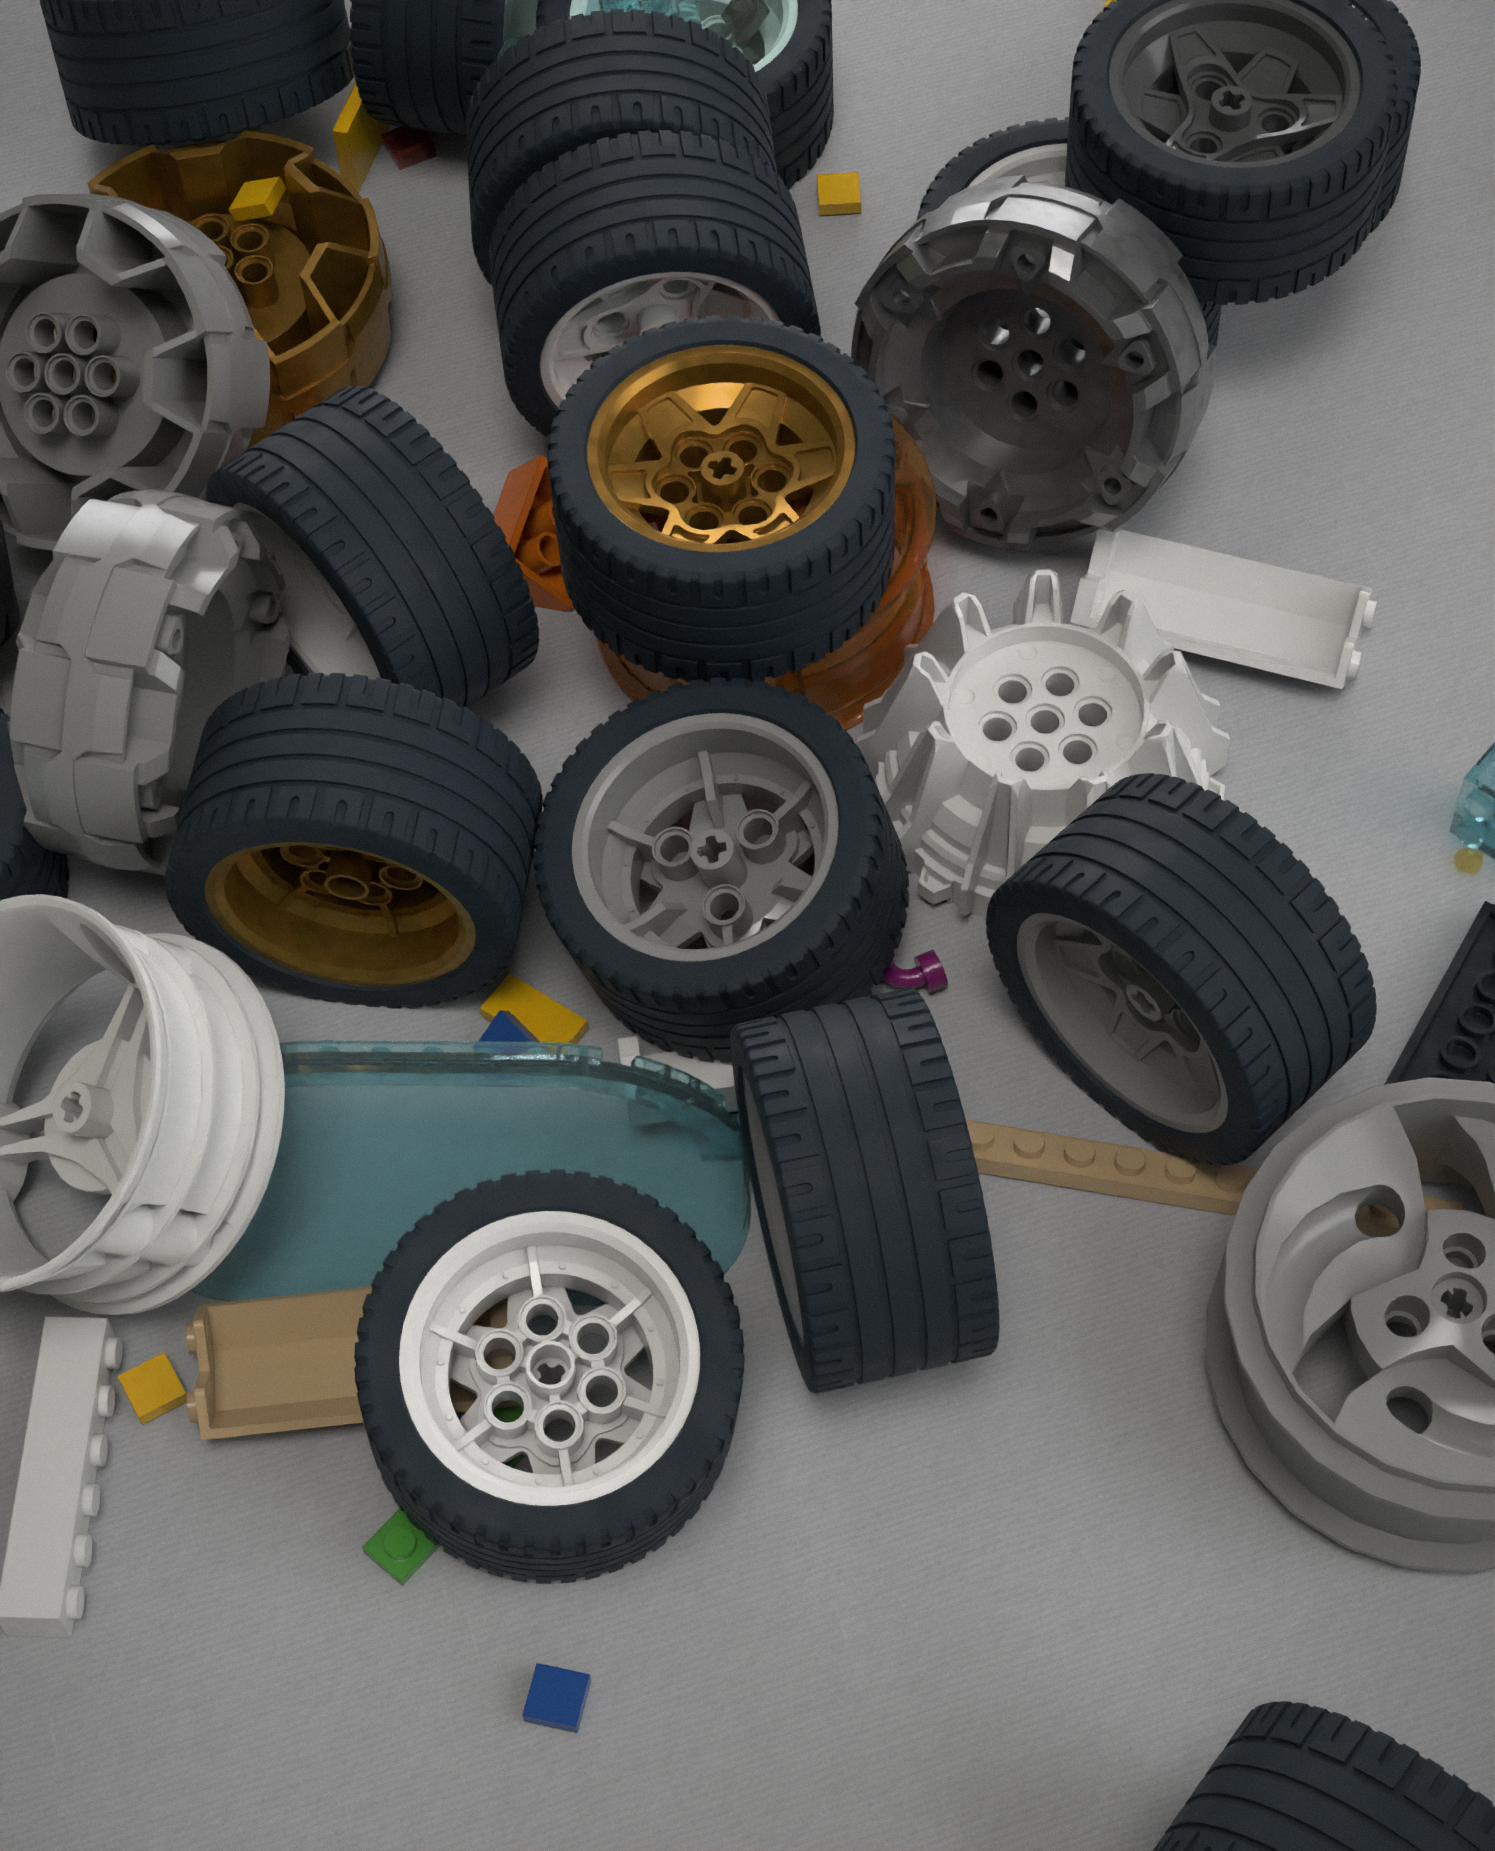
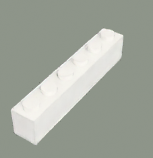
[0,1316,122,1638]

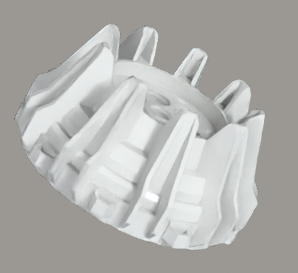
[856,569,1230,918]

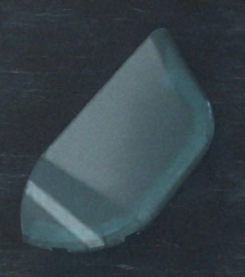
[190,1040,752,1306]

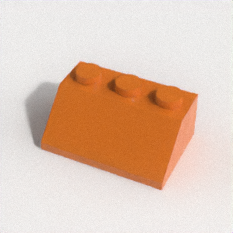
[493,454,573,612]

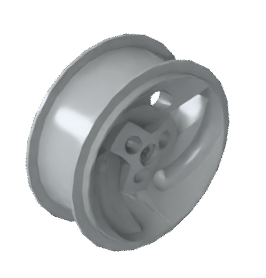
[1206,1077,1495,1573]

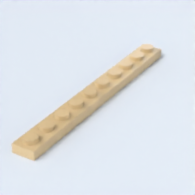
[966,1119,1463,1237]

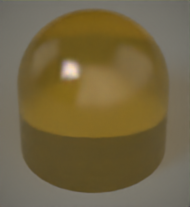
[1454,848,1483,875]

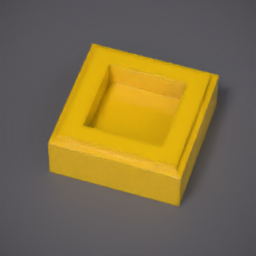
[817,172,861,215]
[229,176,287,222]
[117,1352,187,1425]

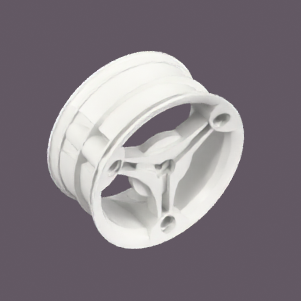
[0,894,285,1316]

